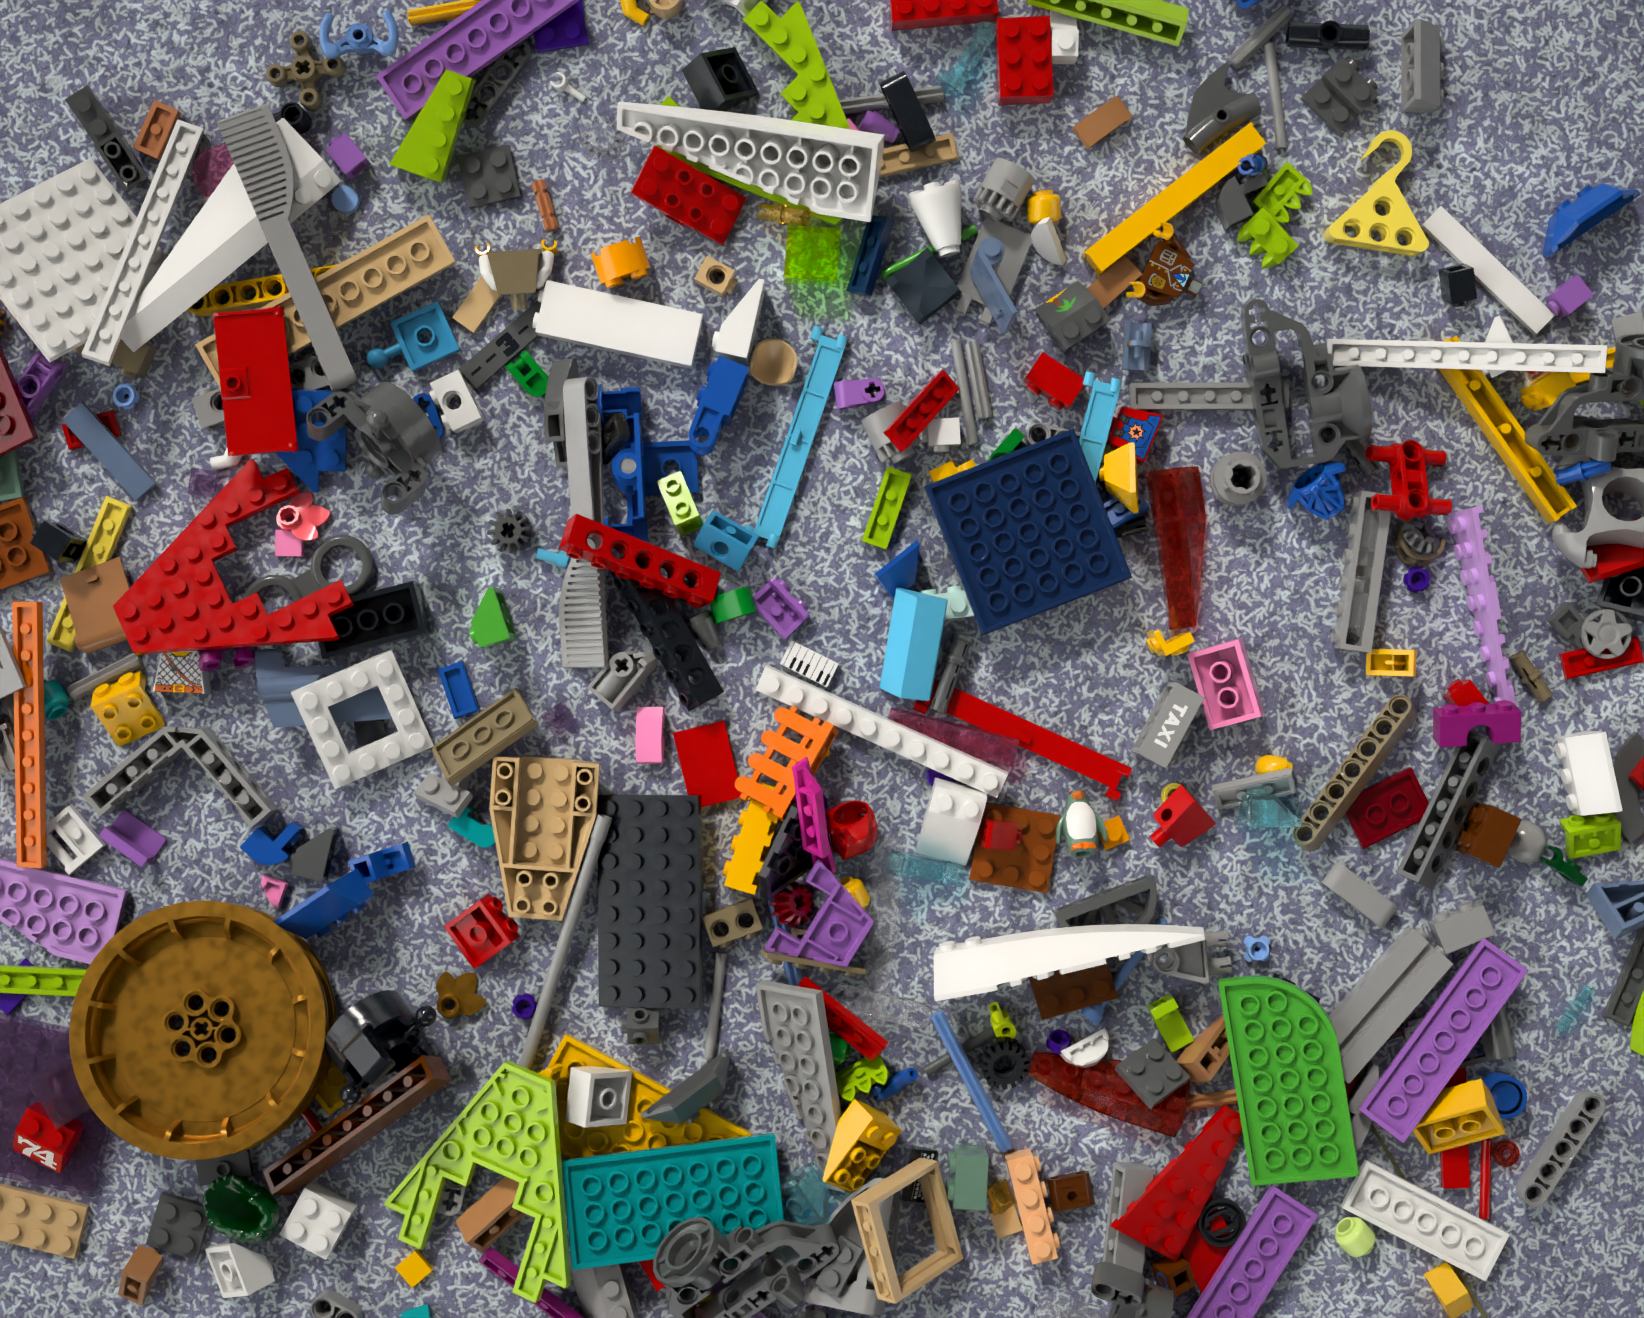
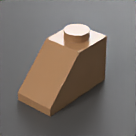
[118,1245,163,1306]

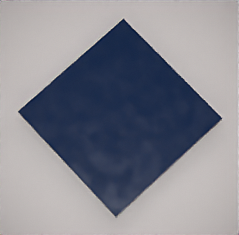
[924,428,1132,636]

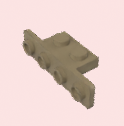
[760,927,867,977]

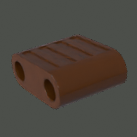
[1047,1171,1094,1211]

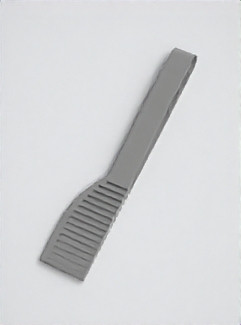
[216,103,358,393]
[559,376,608,668]

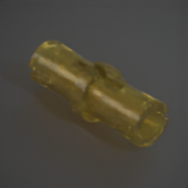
[757,203,811,227]

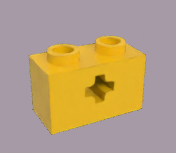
[1519,371,1576,412]

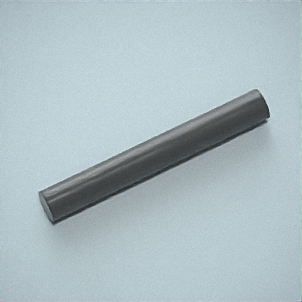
[923,1027,996,1076]

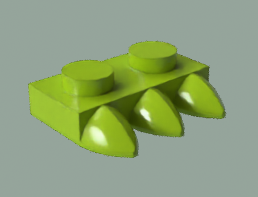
[1250,161,1313,223]
[1237,207,1299,268]
[835,1054,890,1102]

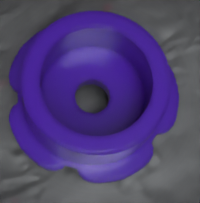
[1403,567,1429,593]
[512,993,538,1020]
[1046,1030,1072,1054]

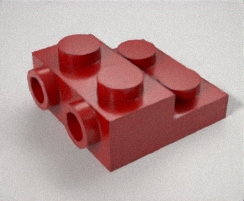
[443,893,520,969]

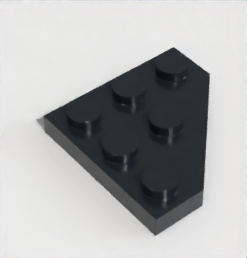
[758,802,814,900]

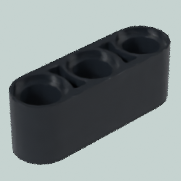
[879,71,936,153]

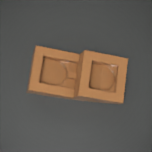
[1072,95,1133,150]

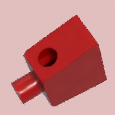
[1149,785,1216,848]

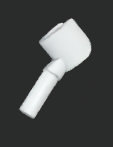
[550,72,587,102]

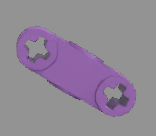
[17,350,67,420]

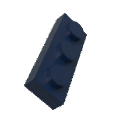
[846,216,894,296]

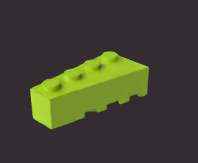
[389,70,476,182]

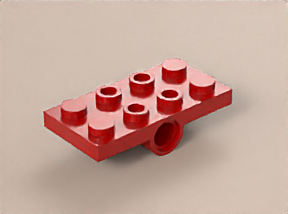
[629,145,747,245]

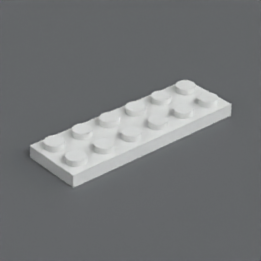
[1341,1159,1510,1282]

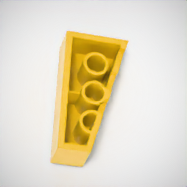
[722,781,786,895]

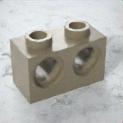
[702,897,763,949]

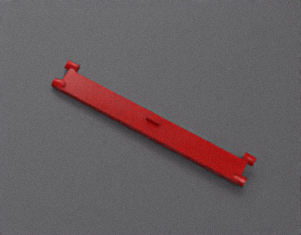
[913,678,1132,802]

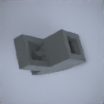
[1215,174,1268,230]

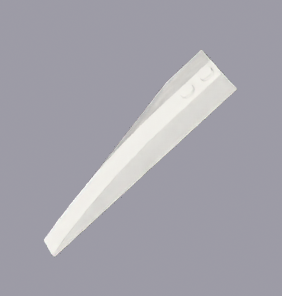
[617,102,885,222]
[121,118,341,352]
[934,924,1205,1001]

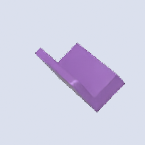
[99,810,167,867]

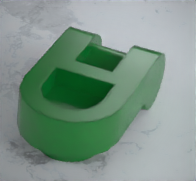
[506,350,549,398]

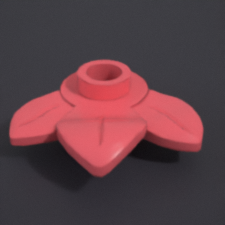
[276,492,330,541]

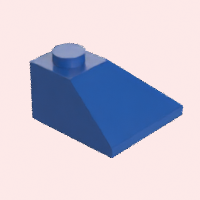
[874,540,920,601]

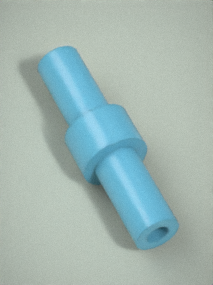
[536,548,572,569]

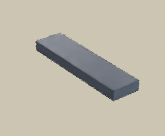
[62,402,157,501]

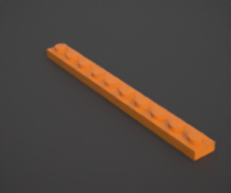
[12,601,47,868]

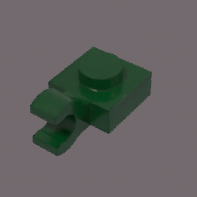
[1540,845,1588,887]

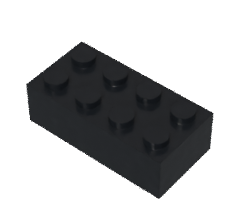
[318,581,432,659]

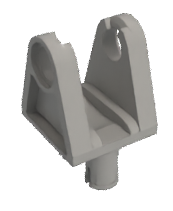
[1146,930,1232,983]

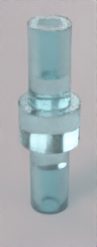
[1554,984,1594,1033]

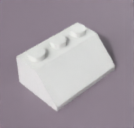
[1555,731,1623,816]

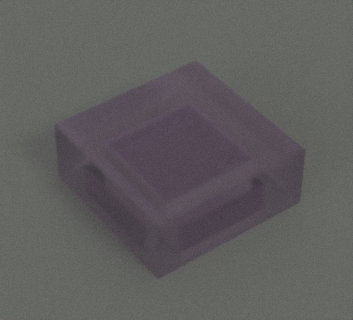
[187,468,220,498]
[541,701,578,737]

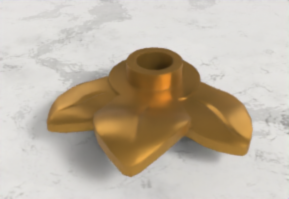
[436,971,486,1018]

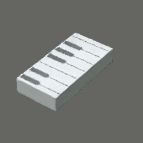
[780,640,838,687]

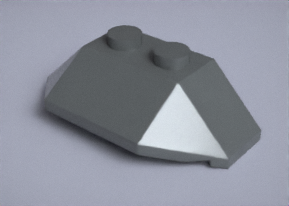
[639,1049,730,1125]

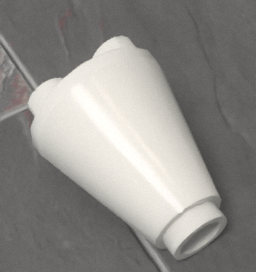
[908,180,962,258]

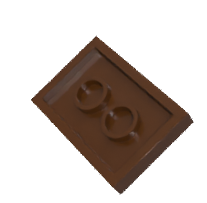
[1029,960,1118,1021]

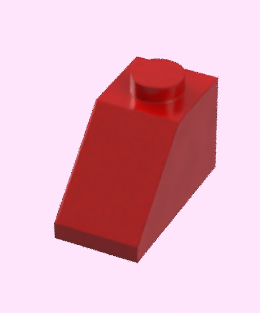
[980,818,1022,851]

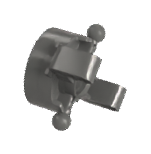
[306,382,441,515]
[1091,1262,1174,1318]

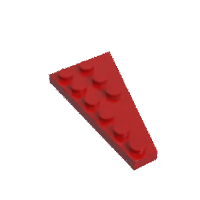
[1110,1105,1242,1262]

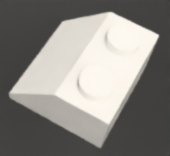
[565,1066,632,1128]

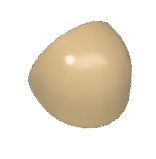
[749,338,797,386]

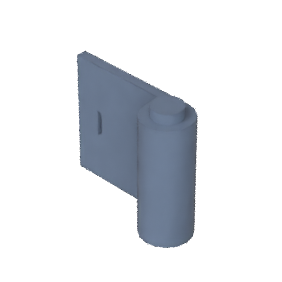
[970,237,1018,335]

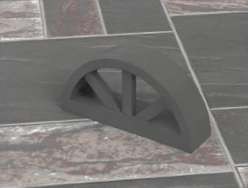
[1052,874,1157,928]

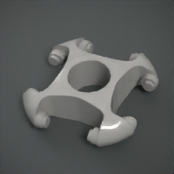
[1552,454,1644,569]

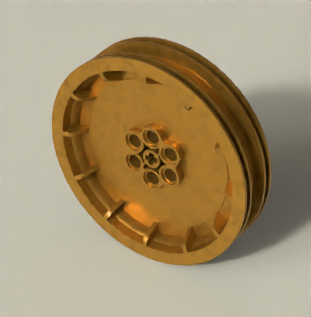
[69,901,337,1160]

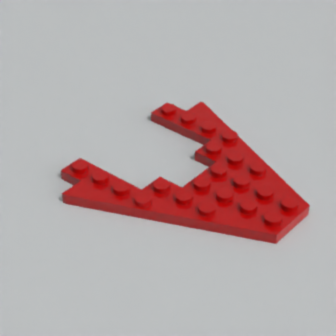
[112,459,354,655]

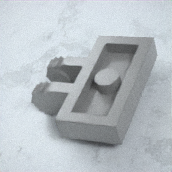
[414,773,473,818]

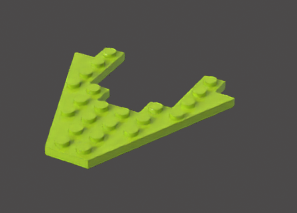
[657,0,850,227]
[384,1060,571,1303]

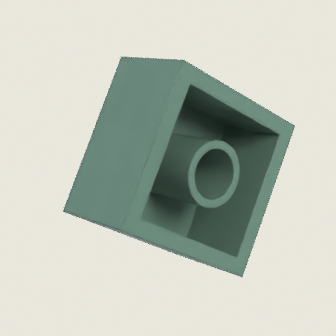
[946,1144,989,1211]

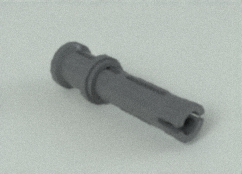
[930,633,975,714]

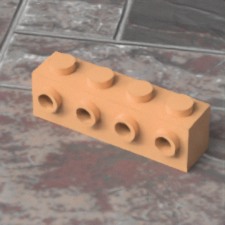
[1004,1148,1061,1265]

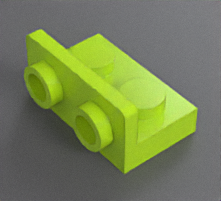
[1560,813,1621,859]

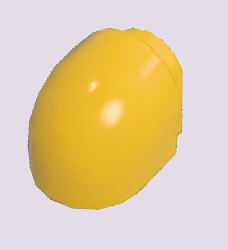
[1255,755,1293,775]

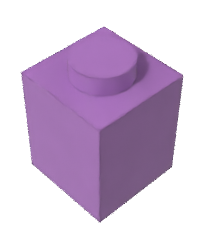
[326,133,371,180]
[1545,274,1594,318]

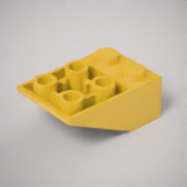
[823,1099,902,1193]

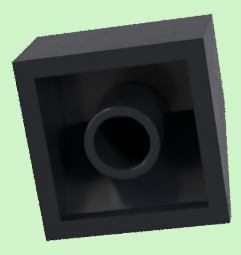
[682,47,759,112]
[1596,567,1644,622]

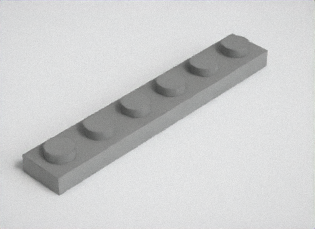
[1129,382,1289,410]

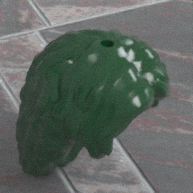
[202,1174,281,1244]

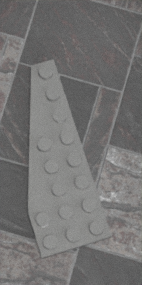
[756,980,848,1193]

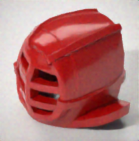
[826,801,878,860]

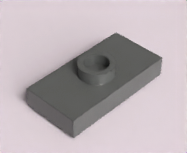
[195,1149,254,1186]

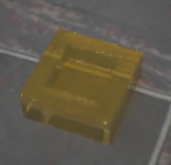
[987,1178,1016,1215]

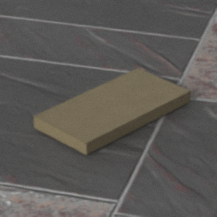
[430,687,539,786]

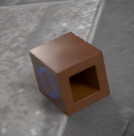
[1150,1256,1196,1298]

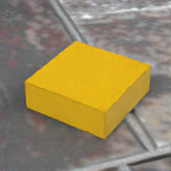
[395,1248,434,1288]

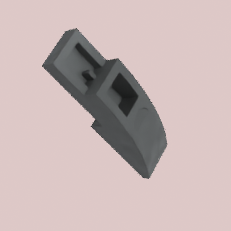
[65,85,149,192]
[544,358,579,468]

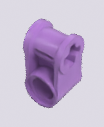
[833,378,885,410]

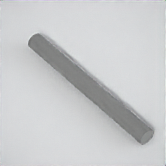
[1264,42,1287,149]
[951,339,979,445]
[704,952,727,1059]

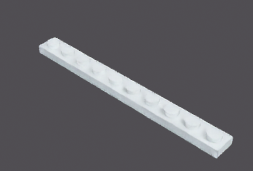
[81,119,204,366]
[1327,339,1607,373]
[756,665,1009,798]

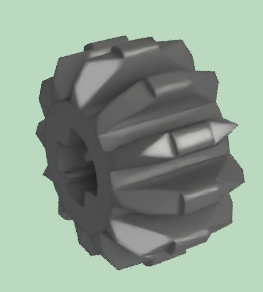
[487,508,533,554]

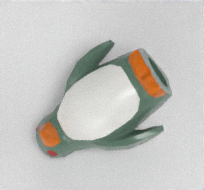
[1056,789,1107,859]

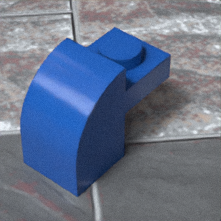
[240,821,304,865]
[348,842,416,883]

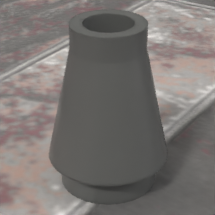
[689,609,722,650]

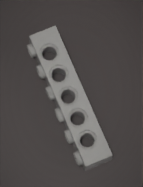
[191,348,358,431]

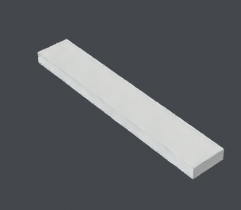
[1420,206,1555,335]

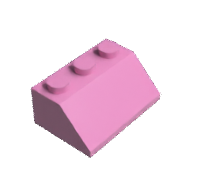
[1187,637,1265,730]

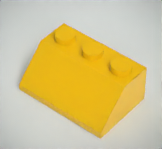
[1412,1079,1506,1154]

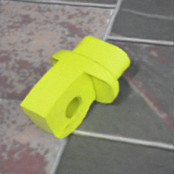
[989,1002,1016,1041]

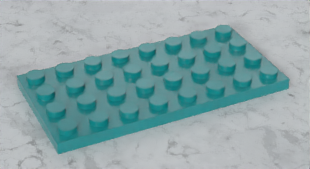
[561,1133,784,1270]

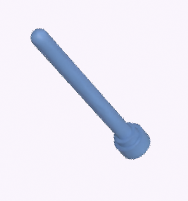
[1080,918,1167,1025]

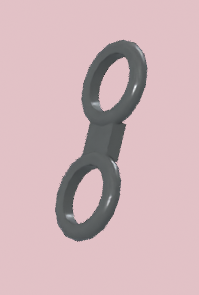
[243,535,374,602]

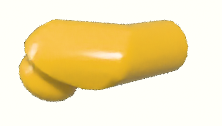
[620,0,650,26]

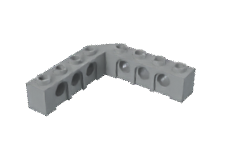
[83,726,279,828]

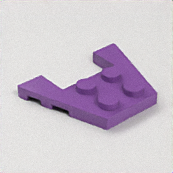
[765,859,874,967]

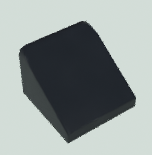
[354,719,387,746]

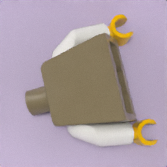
[475,239,557,310]

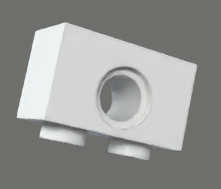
[429,369,485,434]

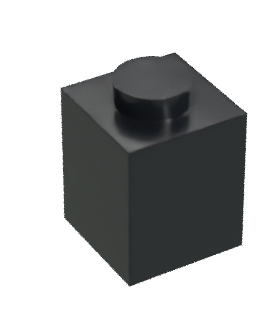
[1438,263,1477,307]

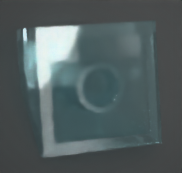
[1237,789,1301,828]
[780,1162,828,1226]

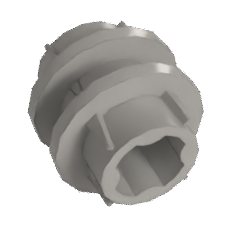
[1210,452,1267,506]

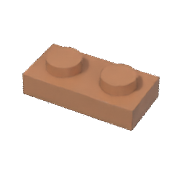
[133,100,181,161]

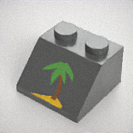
[1034,281,1111,353]

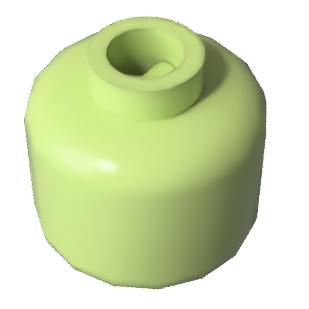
[1335,1217,1375,1257]

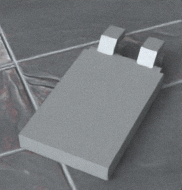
[954,217,1032,327]

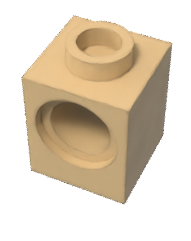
[694,256,737,298]

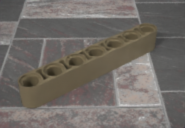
[1292,694,1417,852]

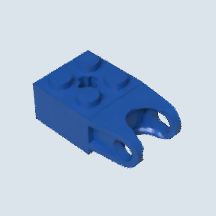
[689,355,749,456]

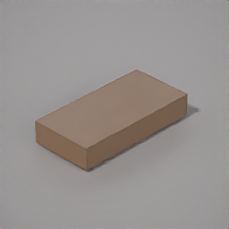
[1087,255,1142,309]

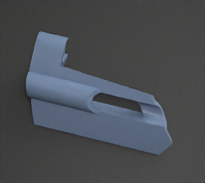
[255,648,392,728]

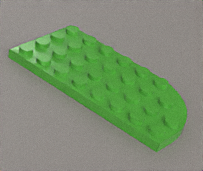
[1218,975,1359,1186]

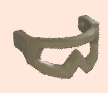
[1393,525,1446,568]

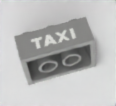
[1131,682,1205,768]

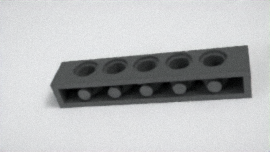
[1396,731,1500,890]

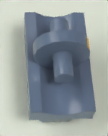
[1122,321,1152,371]

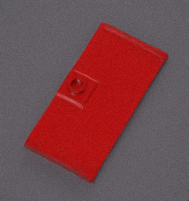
[213,306,299,456]

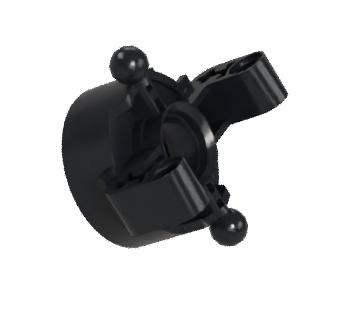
[324,990,437,1105]

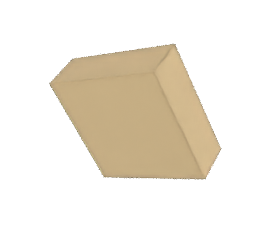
[989,1203,1023,1239]

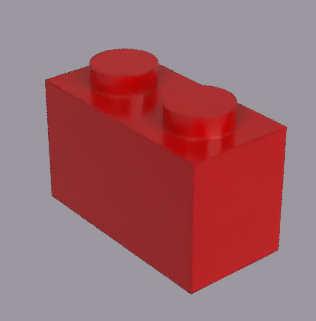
[1023,352,1084,410]

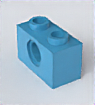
[693,510,759,572]

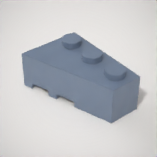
[1586,879,1644,940]

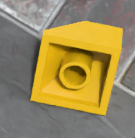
[1099,443,1139,513]

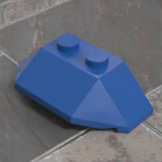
[1543,183,1641,259]

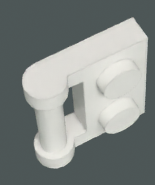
[46,805,106,876]

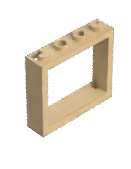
[851,1158,963,1304]

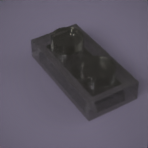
[601,413,630,465]

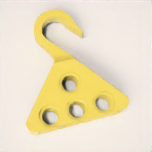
[1323,130,1429,256]

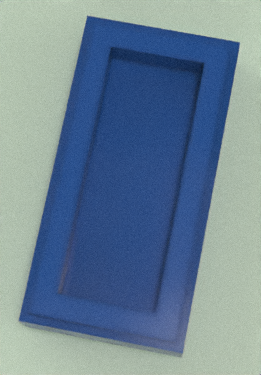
[438,661,480,719]

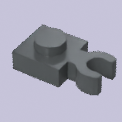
[1546,602,1593,649]

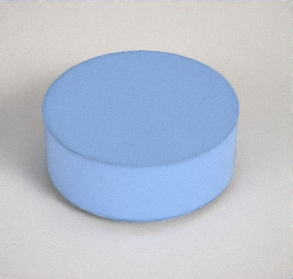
[332,186,360,214]

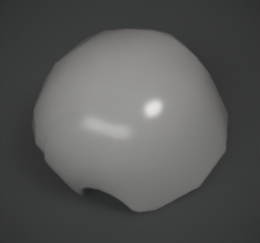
[1508,820,1547,863]

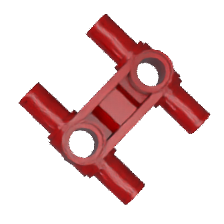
[1366,440,1452,521]

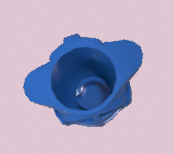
[1287,462,1347,520]

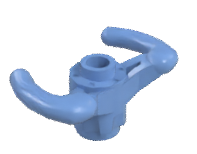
[319,10,399,59]

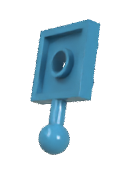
[367,301,461,372]

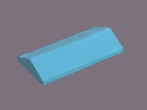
[880,587,948,701]

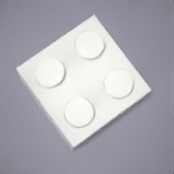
[279,1181,358,1260]

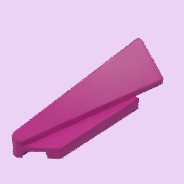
[792,757,836,873]

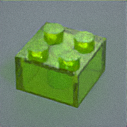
[784,225,841,287]

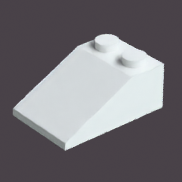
[712,278,766,365]
[915,778,987,866]

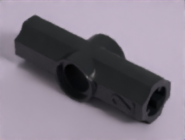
[1285,20,1370,51]

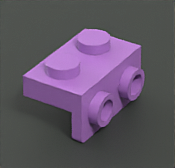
[753,577,810,640]

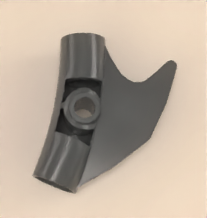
[1183,63,1261,154]

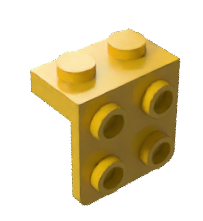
[91,670,165,746]

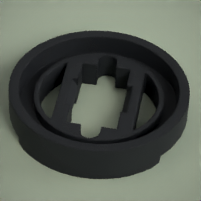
[1197,1198,1246,1247]

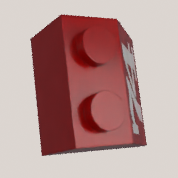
[13,1101,86,1174]

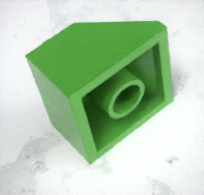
[469,587,517,648]

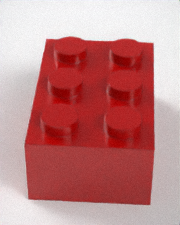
[994,16,1053,106]

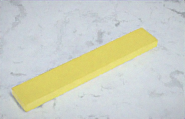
[46,496,133,652]

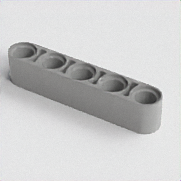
[1516,1090,1606,1207]

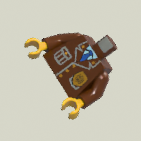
[1126,222,1202,306]

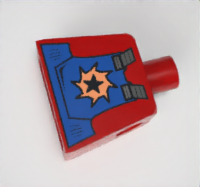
[1106,406,1163,465]

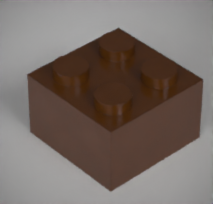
[1455,803,1522,868]

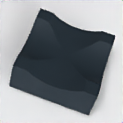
[886,247,962,325]

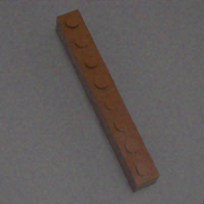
[263,1055,451,1195]

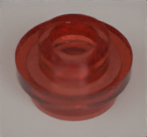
[1492,1140,1520,1167]

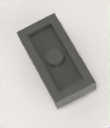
[815,1235,865,1298]

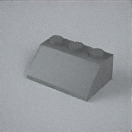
[1401,19,1444,113]
[569,1251,638,1318]

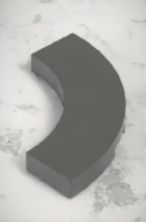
[1612,732,1644,844]

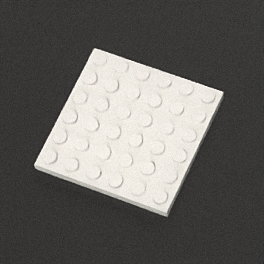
[0,158,167,363]

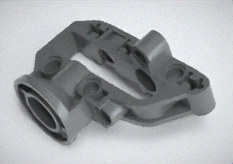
[1241,299,1372,469]
[1525,334,1644,462]
[653,1217,839,1318]

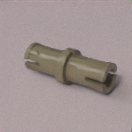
[1509,650,1553,703]

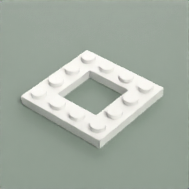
[291,649,434,789]

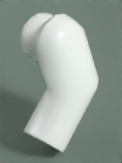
[210,449,243,470]

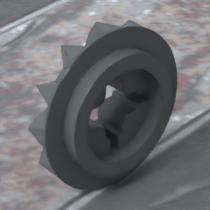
[1401,518,1440,555]

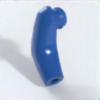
[870,1068,918,1102]

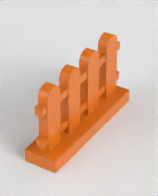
[735,706,839,822]

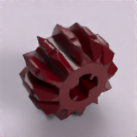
[769,881,815,927]

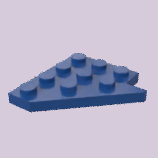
[275,389,347,493]

